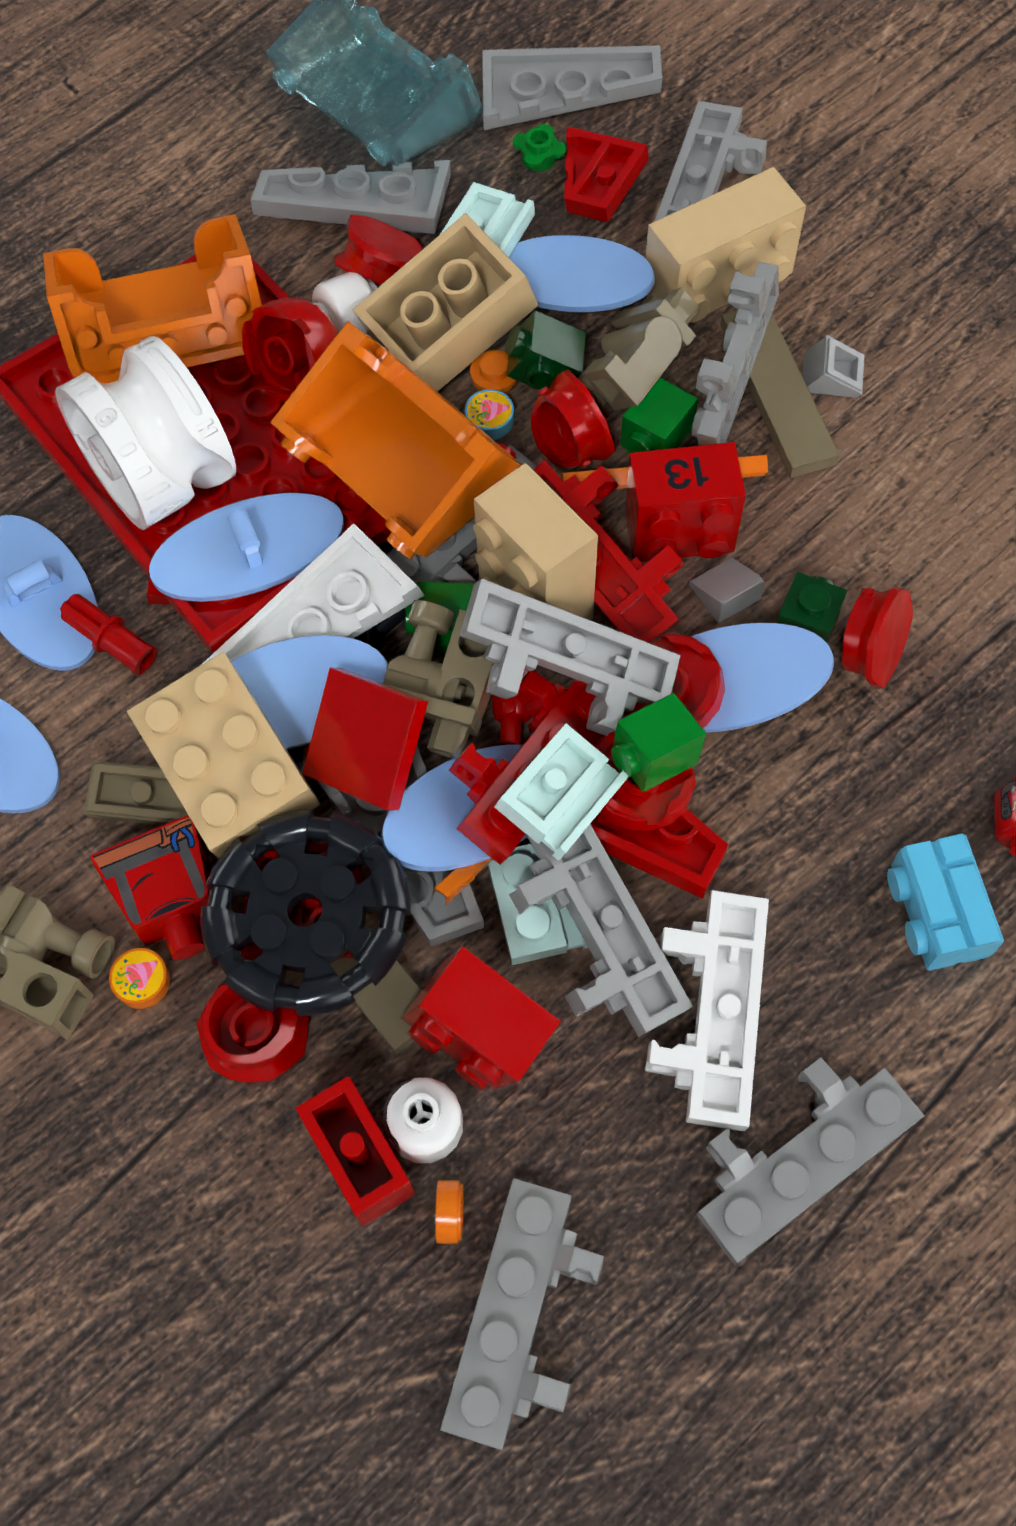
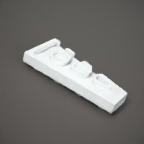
[200,523,425,666]

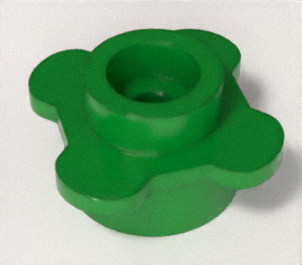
[513,124,566,172]

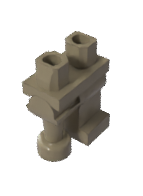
[578,288,700,411]
[382,600,494,759]
[0,884,115,1041]

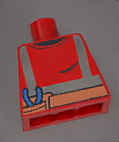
[90,815,211,961]

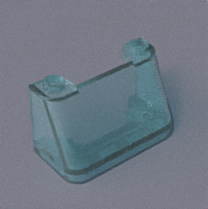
[266,0,483,167]

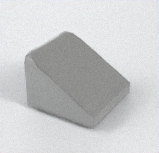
[802,335,864,398]
[689,558,765,623]

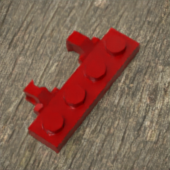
[533,460,684,643]
[448,670,601,865]

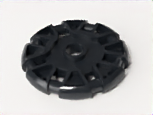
[200,810,411,1016]

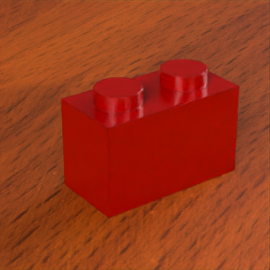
[295,1076,416,1227]

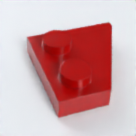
[564,127,649,223]

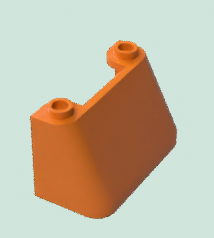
[43,214,261,384]
[270,321,522,559]

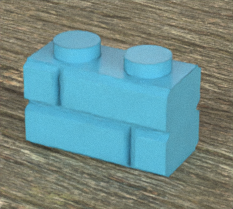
[887,833,1004,971]

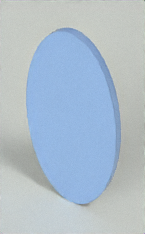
[509,235,655,312]
[149,493,344,602]
[0,515,98,671]
[680,623,834,733]
[231,635,388,750]
[0,699,60,813]
[381,745,527,871]

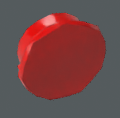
[334,215,424,285]
[531,370,616,468]
[842,586,913,689]
[196,982,309,1083]

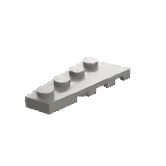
[483,45,662,130]
[251,160,451,234]
[316,746,484,947]

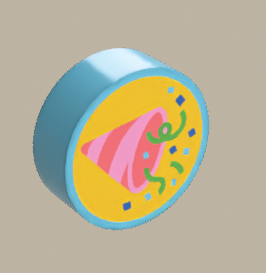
[465,389,514,440]

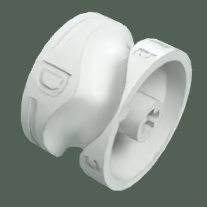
[55,336,236,530]

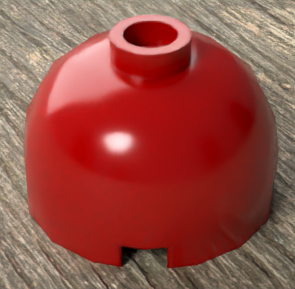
[242,297,338,403]

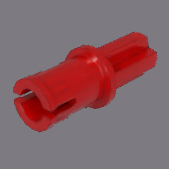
[60,594,158,675]

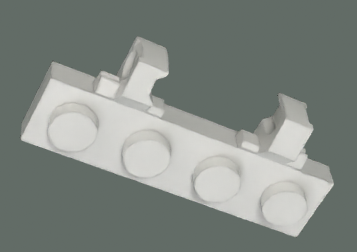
[645,890,769,1131]

